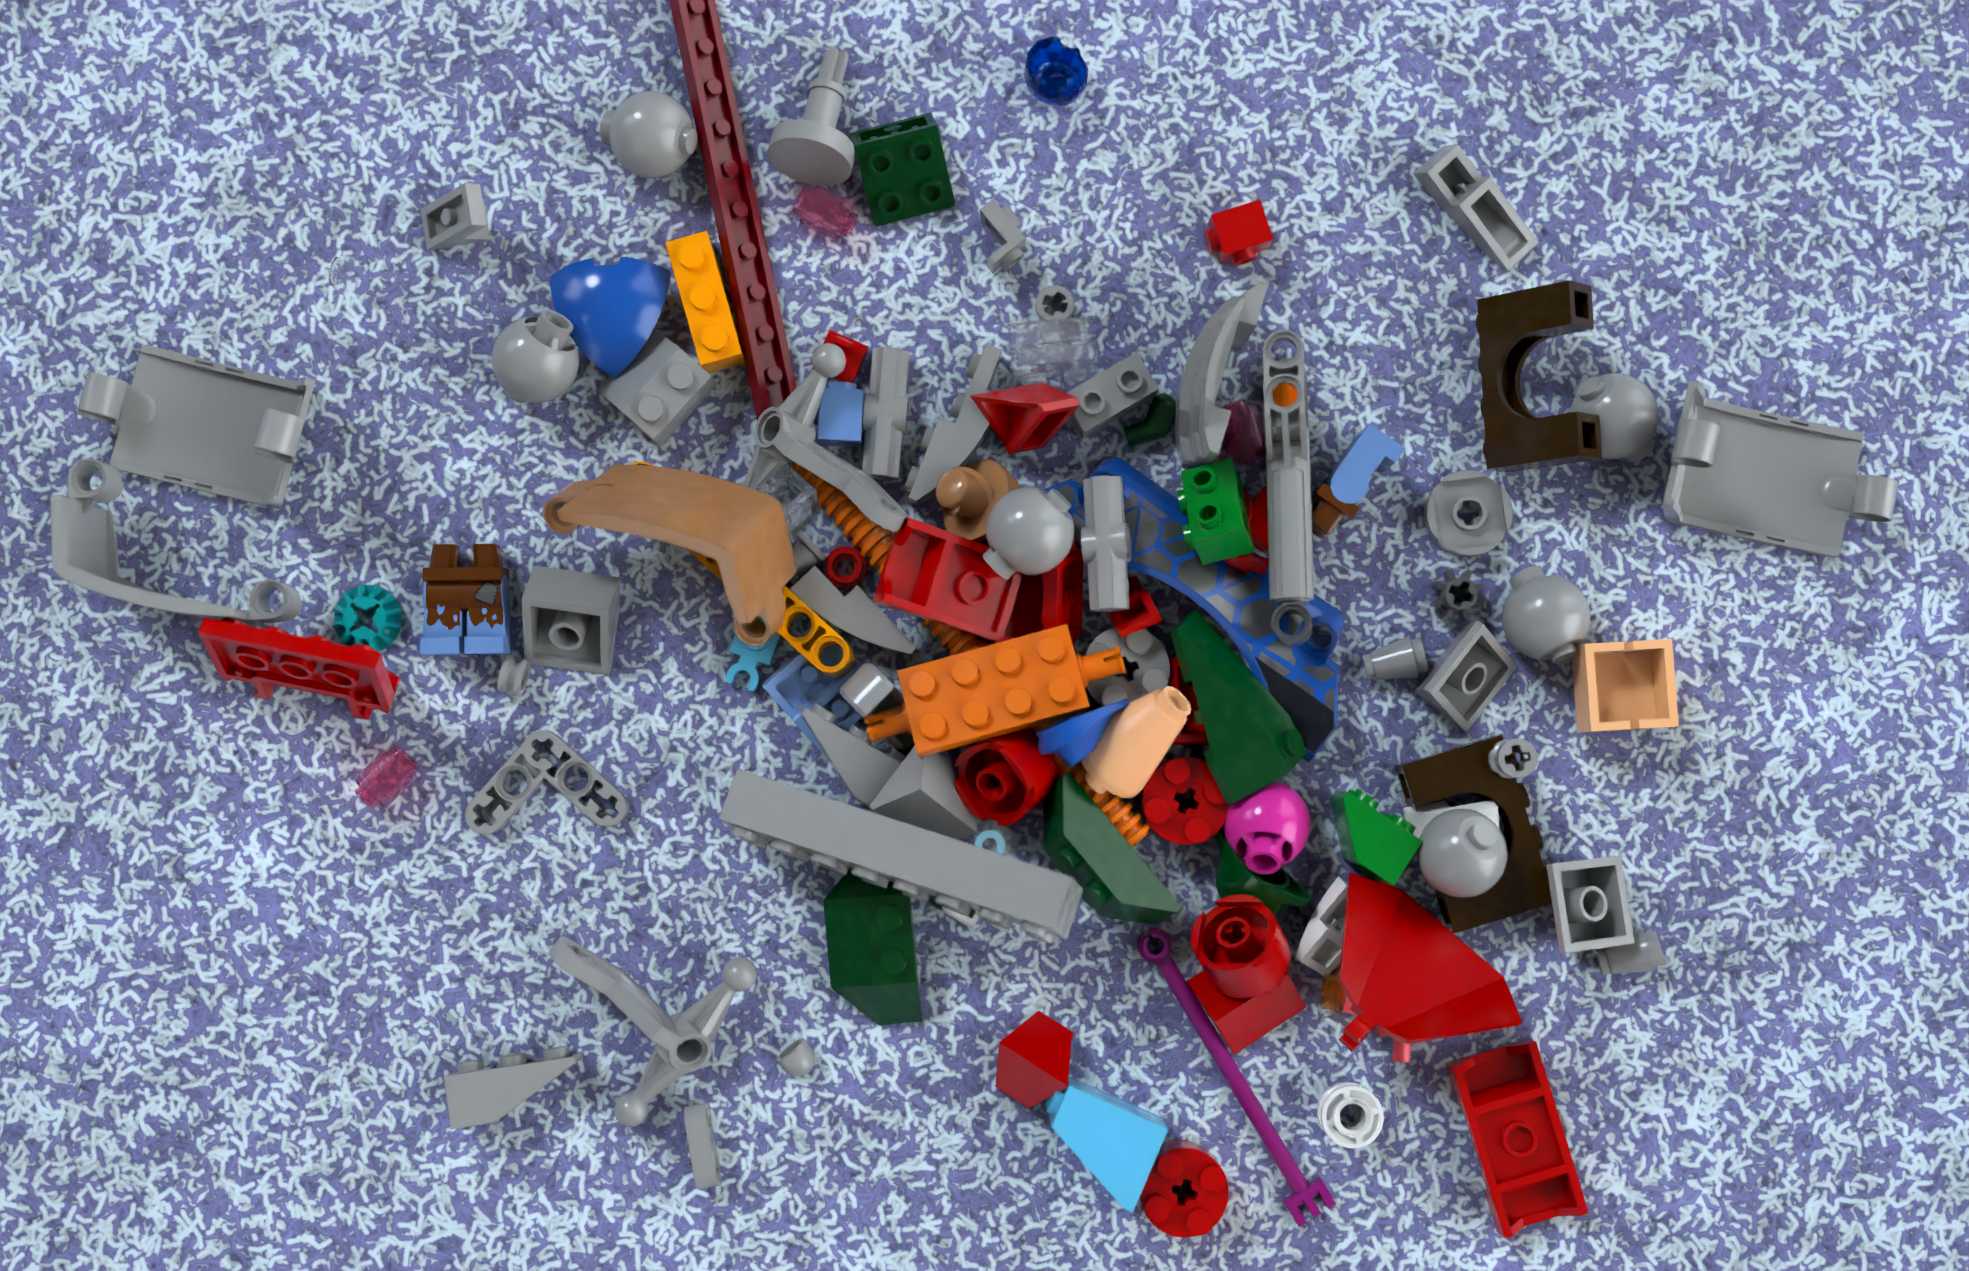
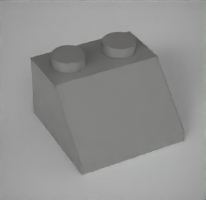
[597,328,717,447]
[522,565,620,675]
[1546,855,1635,953]

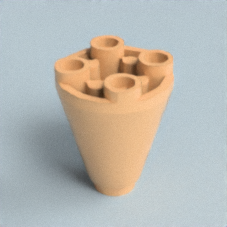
[1081,686,1191,799]

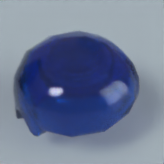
[1024,36,1089,107]

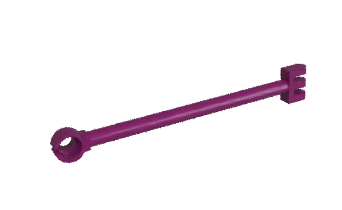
[1137,927,1336,1227]

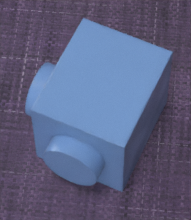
[813,382,865,447]

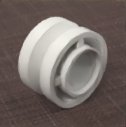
[1317,1081,1384,1148]

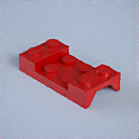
[872,517,1043,644]
[1445,1038,1589,1239]

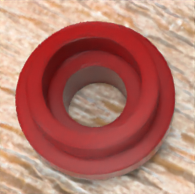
[824,546,867,589]

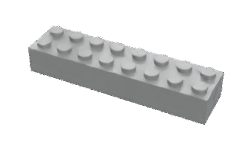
[719,769,1084,944]

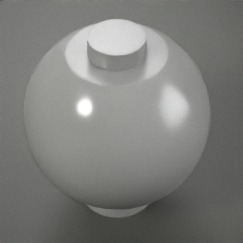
[600,91,698,178]
[491,310,579,403]
[1570,373,1659,462]
[983,486,1074,580]
[1502,566,1591,664]
[1417,809,1507,898]

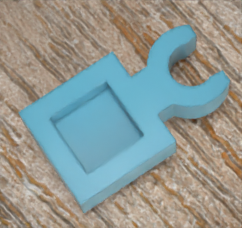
[726,616,781,692]

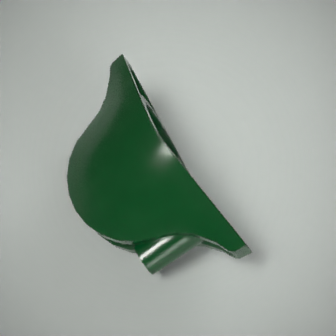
[1215,826,1312,917]

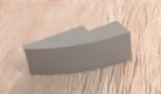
[1413,144,1539,271]
[790,566,918,656]

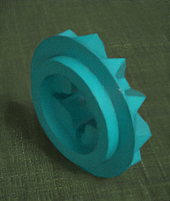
[332,585,403,652]

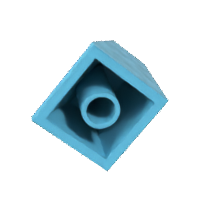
[1045,1076,1168,1213]

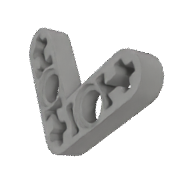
[465,730,629,835]

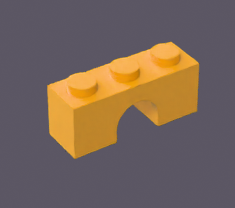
[665,231,745,373]

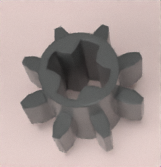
[1430,569,1485,622]

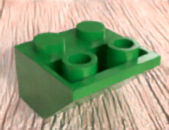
[1330,789,1423,886]

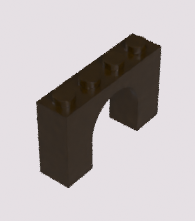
[1476,280,1602,472]
[1395,735,1552,933]

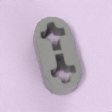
[684,1103,721,1189]

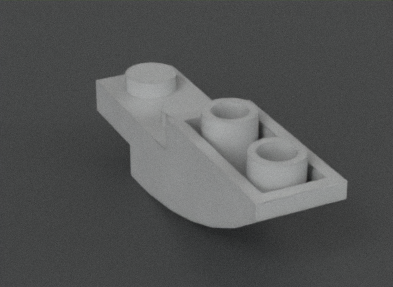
[904,344,1002,506]

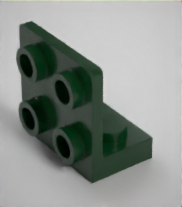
[850,112,955,226]

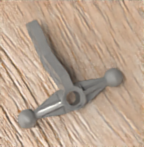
[744,343,907,532]
[549,937,757,1127]

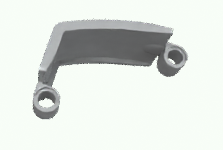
[77,345,315,509]
[1663,380,1900,558]
[50,458,302,626]

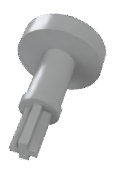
[767,47,856,186]

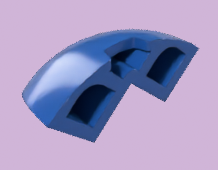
[550,257,671,379]

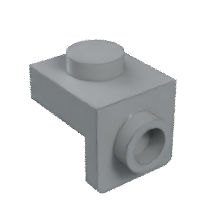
[980,199,1026,273]

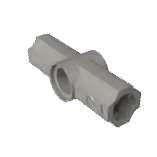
[862,347,910,481]
[1081,475,1131,612]

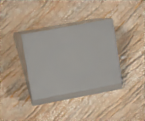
[1413,621,1518,733]
[869,746,978,840]

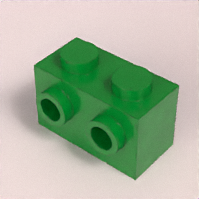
[1177,458,1254,565]

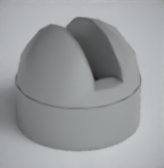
[776,1038,815,1076]

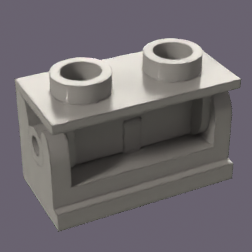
[1067,352,1159,440]

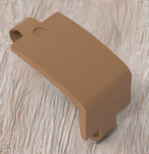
[543,464,797,646]

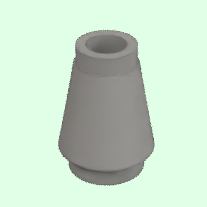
[1362,636,1429,680]
[1595,929,1665,975]

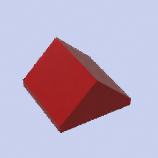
[1186,970,1306,1055]

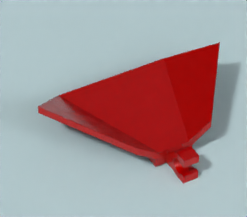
[1339,873,1522,1052]

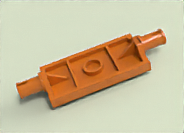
[864,624,1126,757]

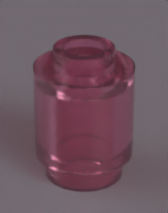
[792,184,859,241]
[1221,399,1266,466]
[354,744,420,809]

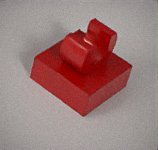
[812,329,869,383]

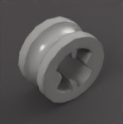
[1035,285,1074,326]
[497,654,531,697]

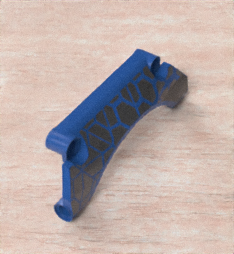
[1044,457,1344,762]

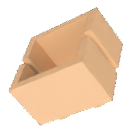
[1572,639,1679,733]

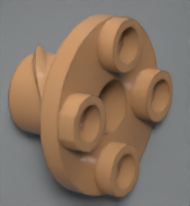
[936,459,1019,543]

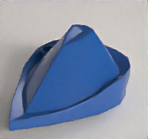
[1036,699,1129,767]

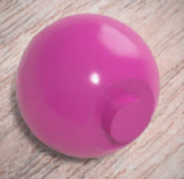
[1223,781,1311,874]

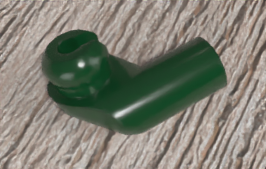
[1124,393,1176,447]

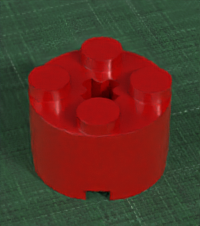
[954,727,1060,826]
[1139,757,1230,845]
[1191,894,1291,998]
[1139,1140,1229,1238]

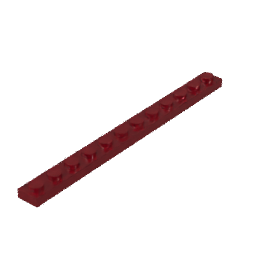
[669,0,797,421]

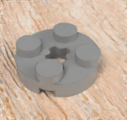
[1424,470,1513,557]

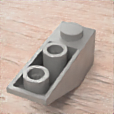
[798,703,906,806]
[444,1046,583,1129]

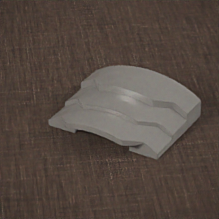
[1174,281,1268,468]

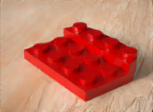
[198,617,400,719]

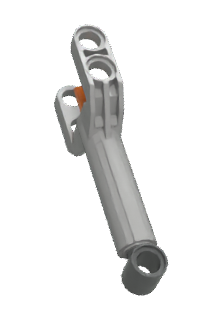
[1263,329,1314,647]

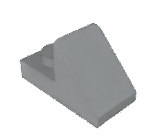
[420,183,490,250]

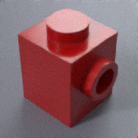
[1203,199,1273,267]

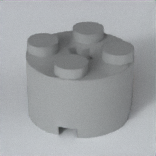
[1084,628,1170,707]

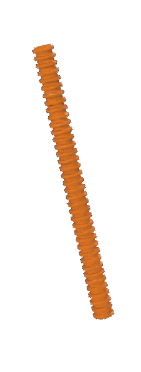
[790,463,1151,848]

